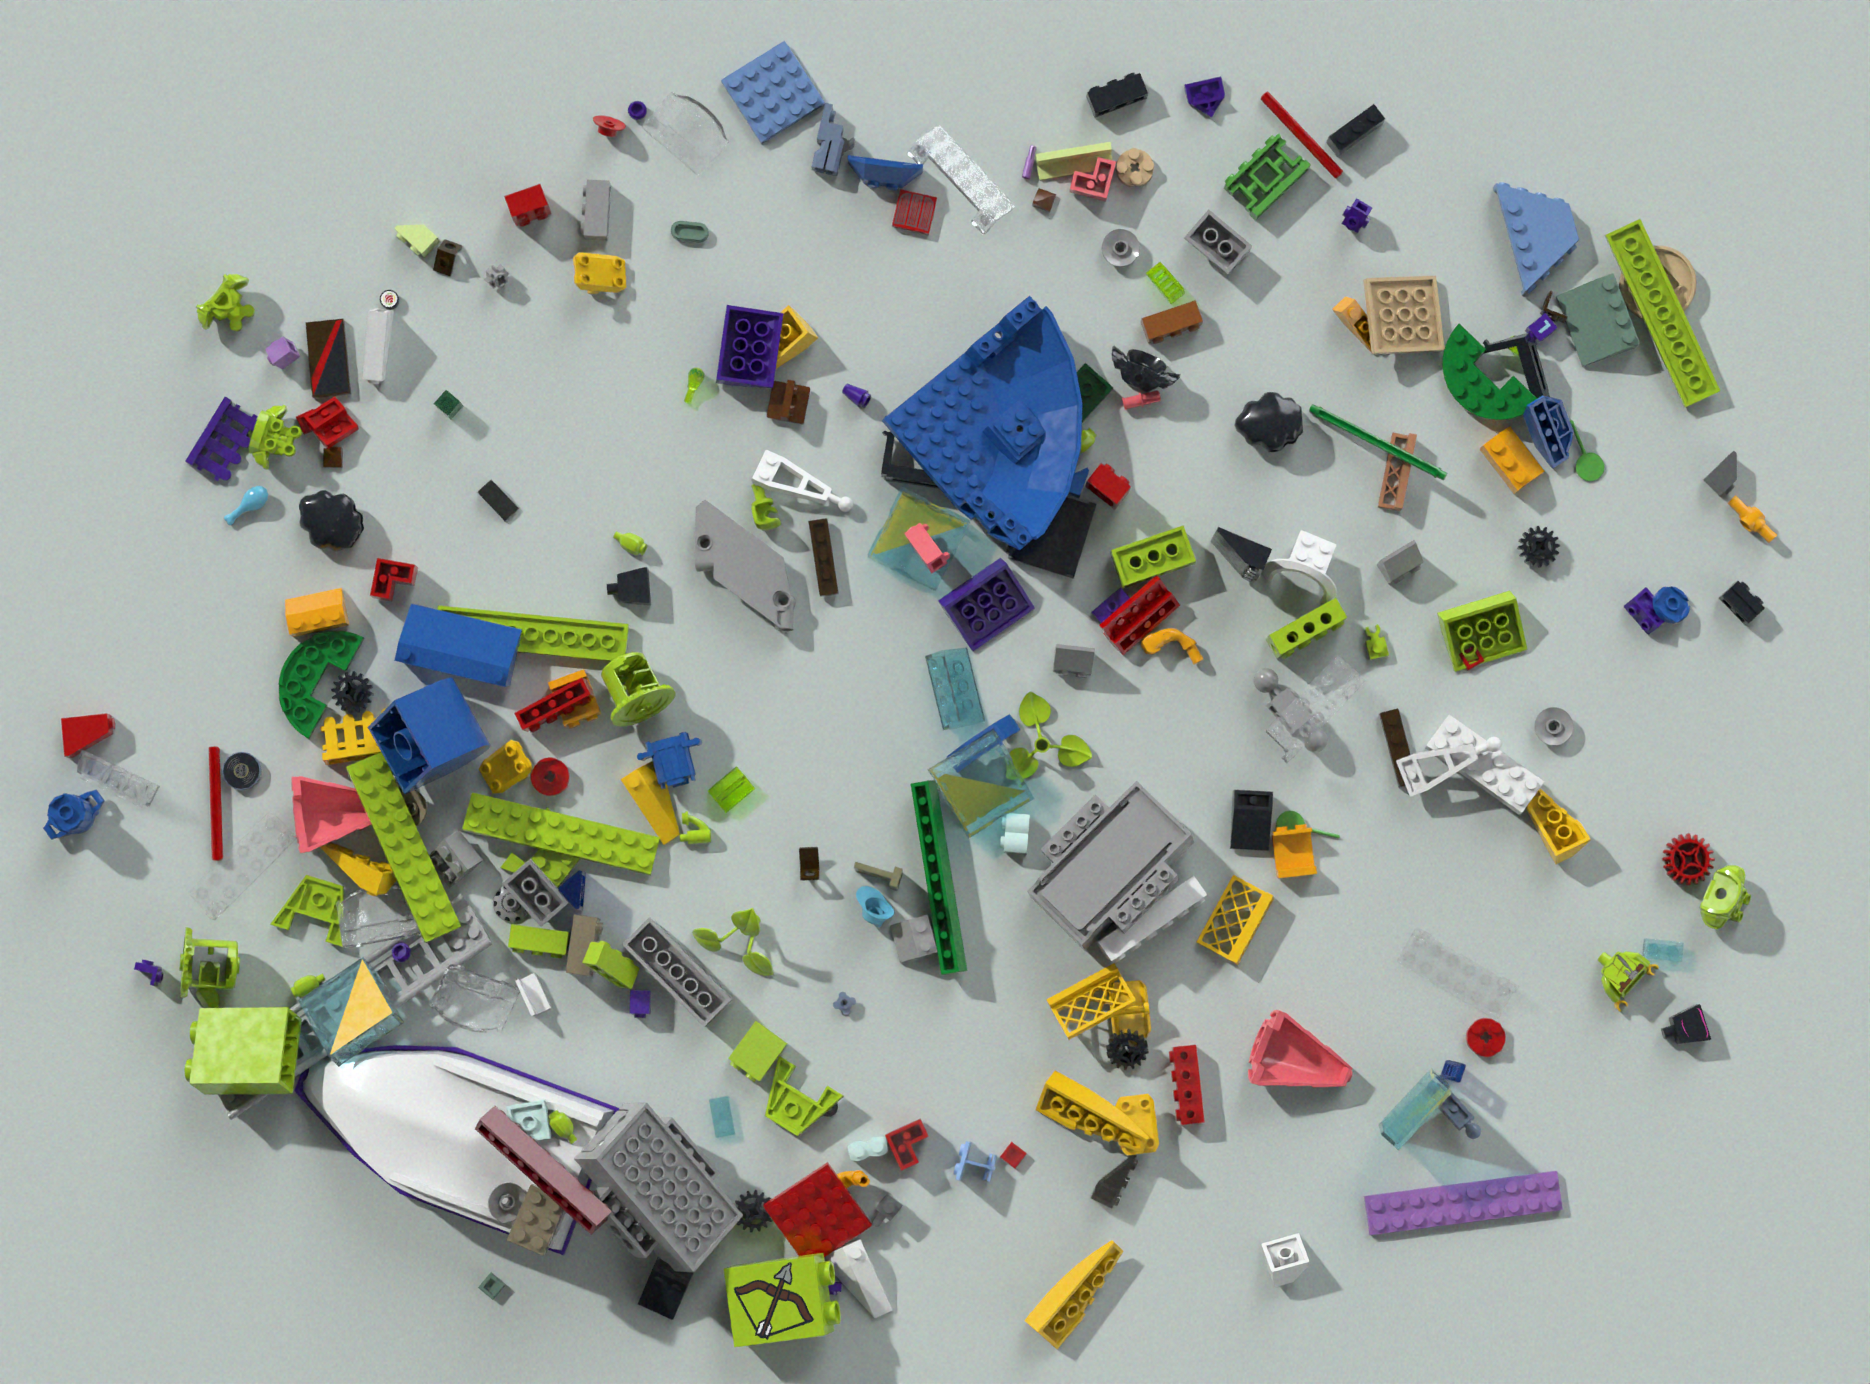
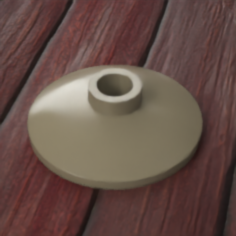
[401,790,427,827]

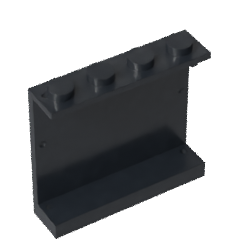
[1006,497,1097,579]

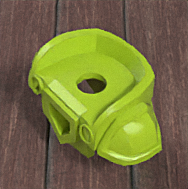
[196,274,255,332]
[249,405,302,470]
[1700,865,1751,930]

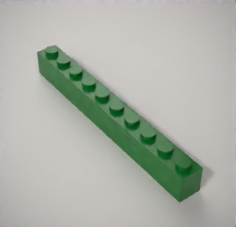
[910,780,967,975]

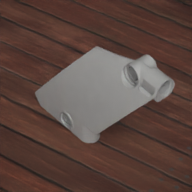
[695,500,796,631]

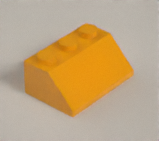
[1480,426,1544,494]
[285,588,349,637]

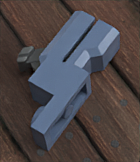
[811,103,855,176]

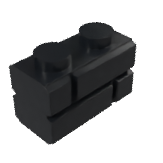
[1719,581,1765,625]

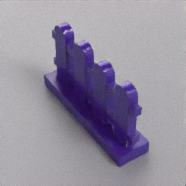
[185,397,258,481]

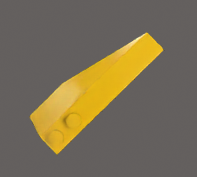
[1035,1070,1149,1153]
[1024,1240,1123,1349]

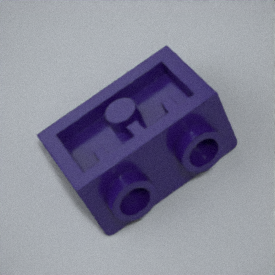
[1624,587,1665,635]

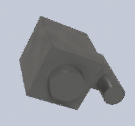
[873,1193,903,1227]

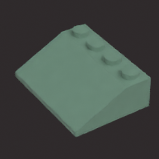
[1556,273,1640,367]

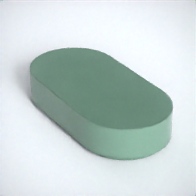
[671,221,709,243]

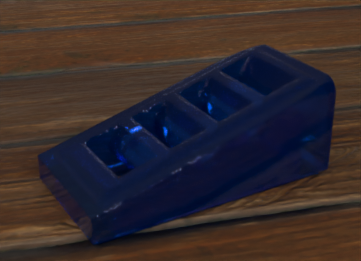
[1440,1060,1466,1083]

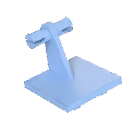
[953,1141,997,1182]

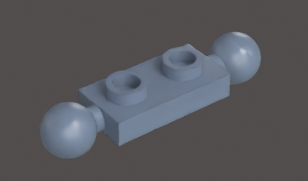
[1427,1081,1481,1139]

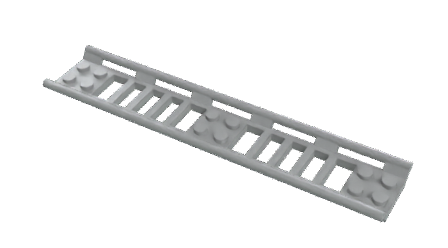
[218,894,492,1120]

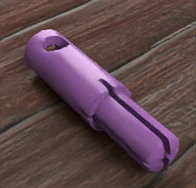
[1022,145,1036,179]

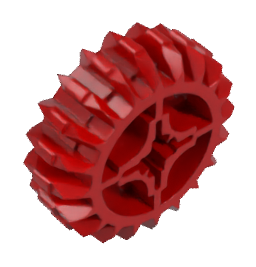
[1662,833,1715,886]

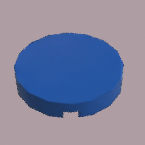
[1653,586,1690,624]

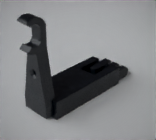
[1483,333,1550,398]
[881,416,939,489]

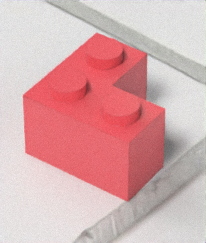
[1070,157,1116,202]

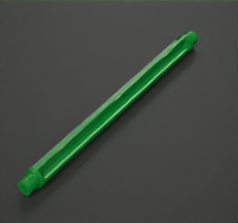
[1309,404,1448,481]

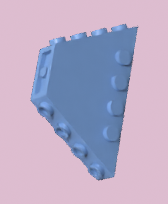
[1493,182,1579,295]

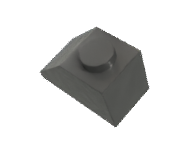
[1703,451,1737,496]

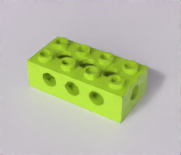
[1110,525,1196,589]
[1266,598,1347,659]

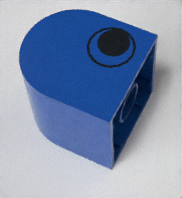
[368,678,491,794]

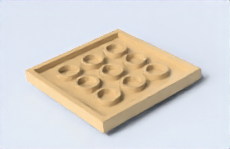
[1363,276,1445,354]

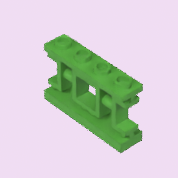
[1224,133,1311,221]

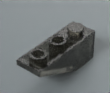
[1090,1155,1138,1208]

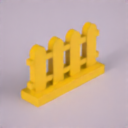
[320,708,386,765]

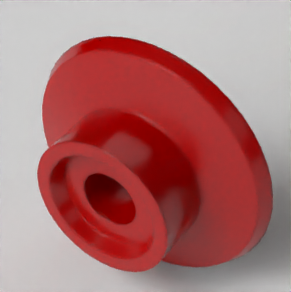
[593,115,626,137]

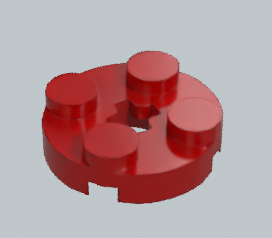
[531,757,570,796]
[1466,1018,1506,1057]

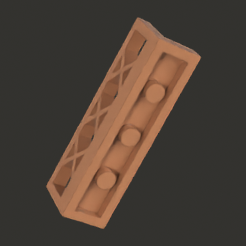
[1378,432,1417,511]

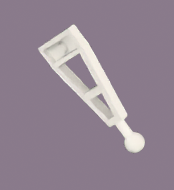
[751,450,853,512]
[1396,737,1502,797]

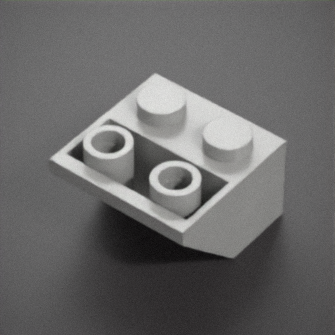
[429,830,483,888]

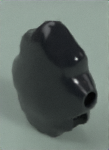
[1234,392,1303,452]
[299,490,364,552]

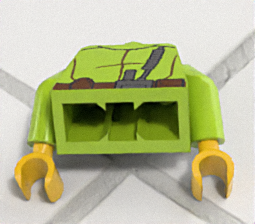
[1598,951,1659,1012]

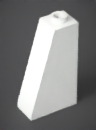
[362,308,394,384]

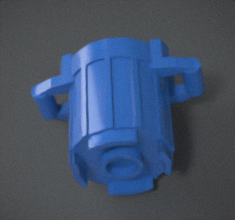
[637,732,702,789]
[43,789,105,840]

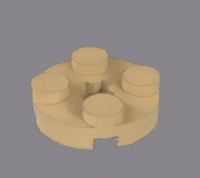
[1116,148,1154,187]

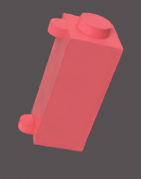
[904,523,950,574]

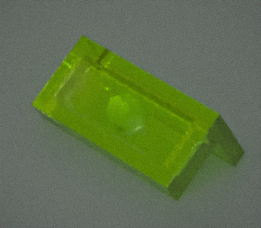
[708,767,755,813]

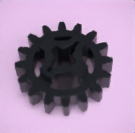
[1517,526,1560,568]
[331,671,374,713]
[1106,1029,1149,1070]
[735,1190,773,1233]

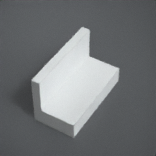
[515,973,551,1016]

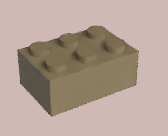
[566,915,603,977]
[507,1184,564,1256]

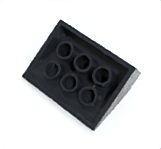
[1210,527,1272,582]

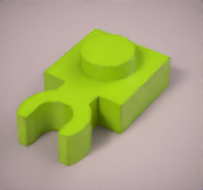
[1365,624,1389,660]

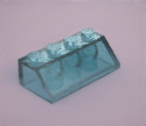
[925,647,985,730]

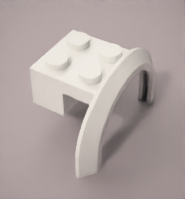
[1262,530,1337,603]

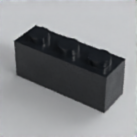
[1086,73,1148,118]
[1326,104,1385,157]

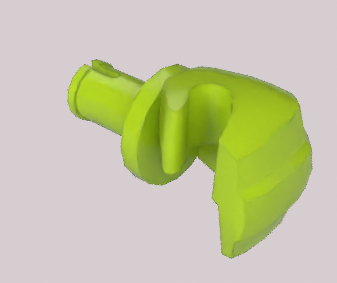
[751,484,782,531]

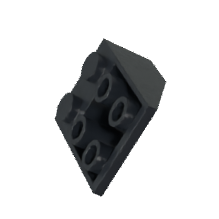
[1230,790,1273,851]
[638,1256,695,1320]

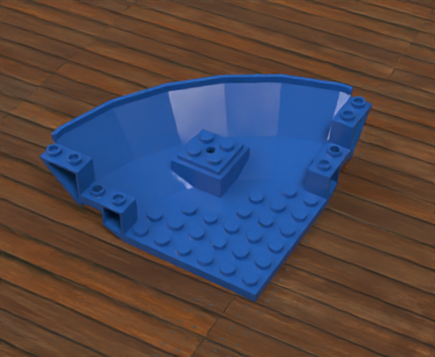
[882,296,1082,550]

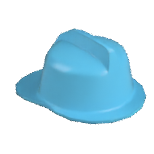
[856,886,894,928]

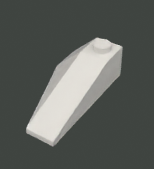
[826,1238,892,1318]

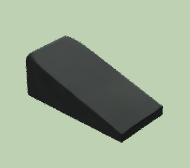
[477,479,519,521]

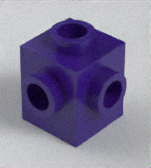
[1341,198,1372,233]

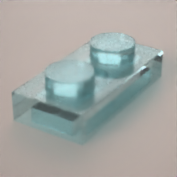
[1642,938,1684,962]
[709,1096,735,1138]

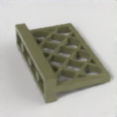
[854,861,903,891]

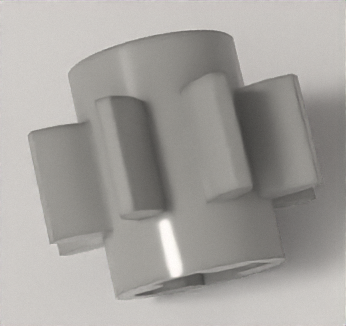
[485,265,509,289]

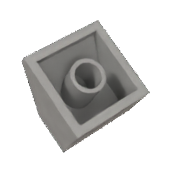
[1377,540,1423,584]
[1053,644,1095,678]
[890,915,937,963]

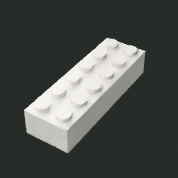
[1425,715,1544,815]
[1097,876,1207,963]

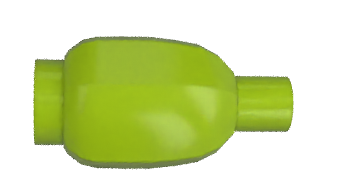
[1080,428,1097,453]
[613,531,647,555]
[290,973,326,998]
[196,987,220,1008]
[548,1110,577,1144]

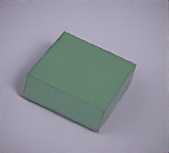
[478,1272,506,1300]

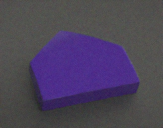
[1184,76,1225,117]

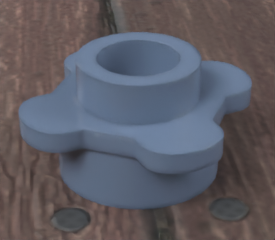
[833,992,856,1015]

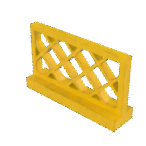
[1196,875,1274,965]
[1046,963,1137,1040]

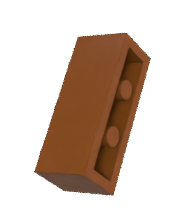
[1141,300,1203,344]

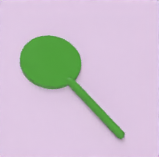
[1570,420,1604,481]
[1276,811,1340,838]

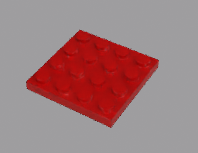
[763,1162,872,1257]

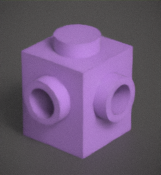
[265,337,300,369]

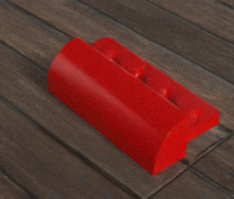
[1099,575,1180,655]

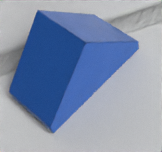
[1068,467,1089,499]

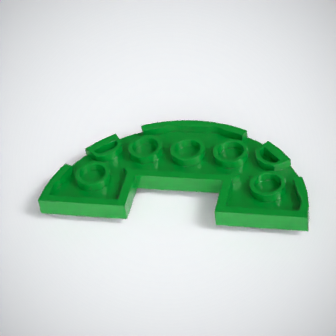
[1443,323,1538,420]
[278,631,364,739]

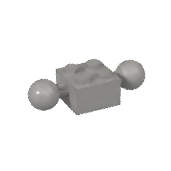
[1254,668,1328,752]

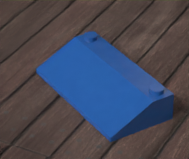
[394,604,522,687]

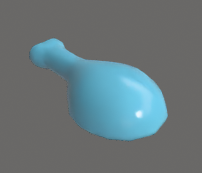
[224,486,268,525]

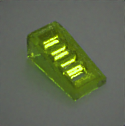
[1146,262,1185,304]

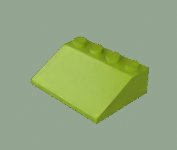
[1437,590,1528,672]

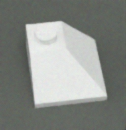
[1262,1233,1310,1287]

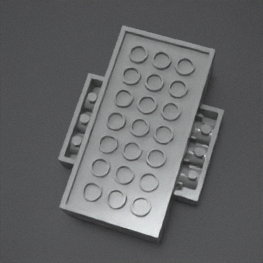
[1027,781,1194,951]
[574,1102,743,1272]

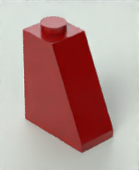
[61,713,115,758]

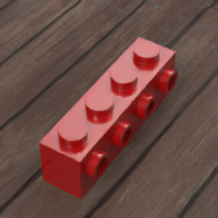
[514,677,595,733]
[1169,1045,1205,1125]

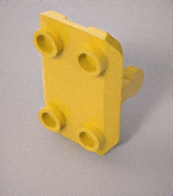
[573,252,626,294]
[479,740,532,793]
[1108,980,1151,1038]
[1115,1094,1159,1155]

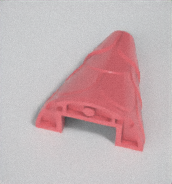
[291,776,371,853]
[1248,1010,1353,1087]

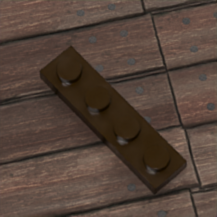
[808,518,839,597]
[1379,708,1411,788]

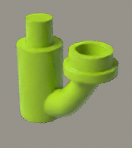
[680,811,711,844]

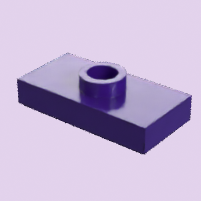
[1091,587,1130,623]

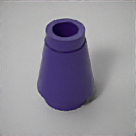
[842,383,871,408]

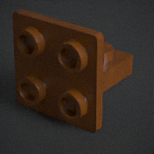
[767,380,811,424]

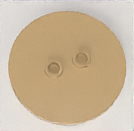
[1619,246,1696,320]

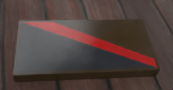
[305,319,351,398]

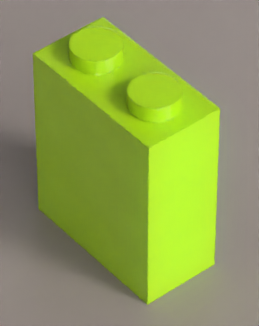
[728,1021,788,1082]

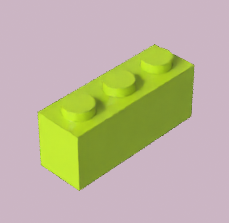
[508,924,570,959]
[582,941,640,989]

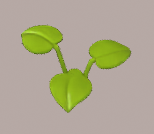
[1006,692,1092,780]
[692,908,774,976]

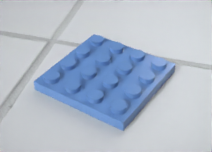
[721,40,825,144]

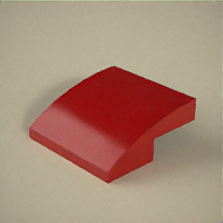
[304,396,359,450]

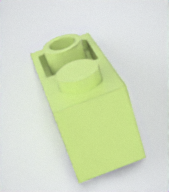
[394,224,440,258]

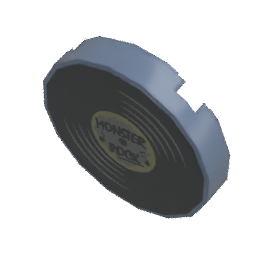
[222,752,262,790]

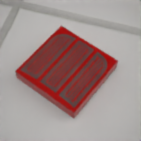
[892,189,937,235]

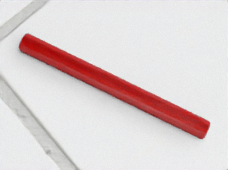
[1261,91,1343,178]
[209,746,223,861]

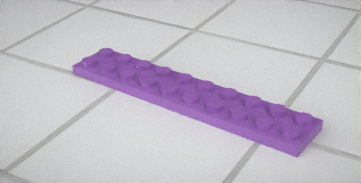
[1364,1171,1563,1235]

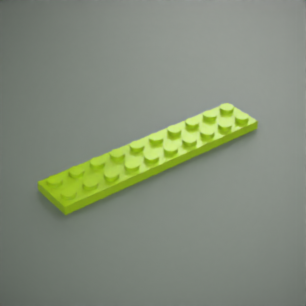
[1605,219,1720,408]
[438,605,629,661]
[346,752,461,943]
[462,792,660,876]

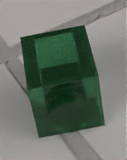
[434,390,463,420]

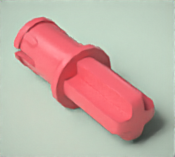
[1122,390,1161,410]

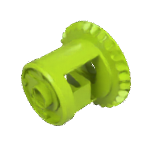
[601,652,676,727]
[179,927,240,998]

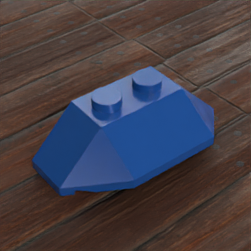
[848,155,923,190]
[1523,396,1574,468]

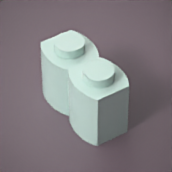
[1000,813,1030,854]
[848,1136,889,1161]

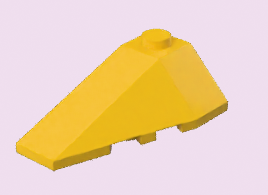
[776,305,818,369]
[621,761,680,845]
[1526,789,1591,864]
[320,842,397,896]

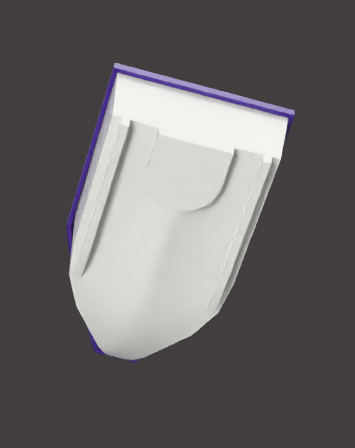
[294,1045,619,1256]

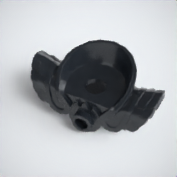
[1111,346,1181,391]

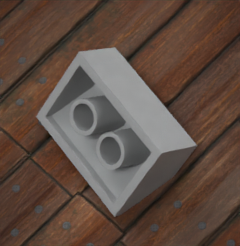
[1184,209,1252,275]
[502,859,569,927]

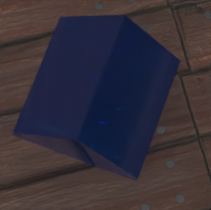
[558,870,586,911]

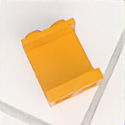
[548,669,601,729]
[1272,824,1317,878]

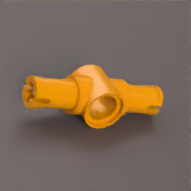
[1727,495,1777,543]

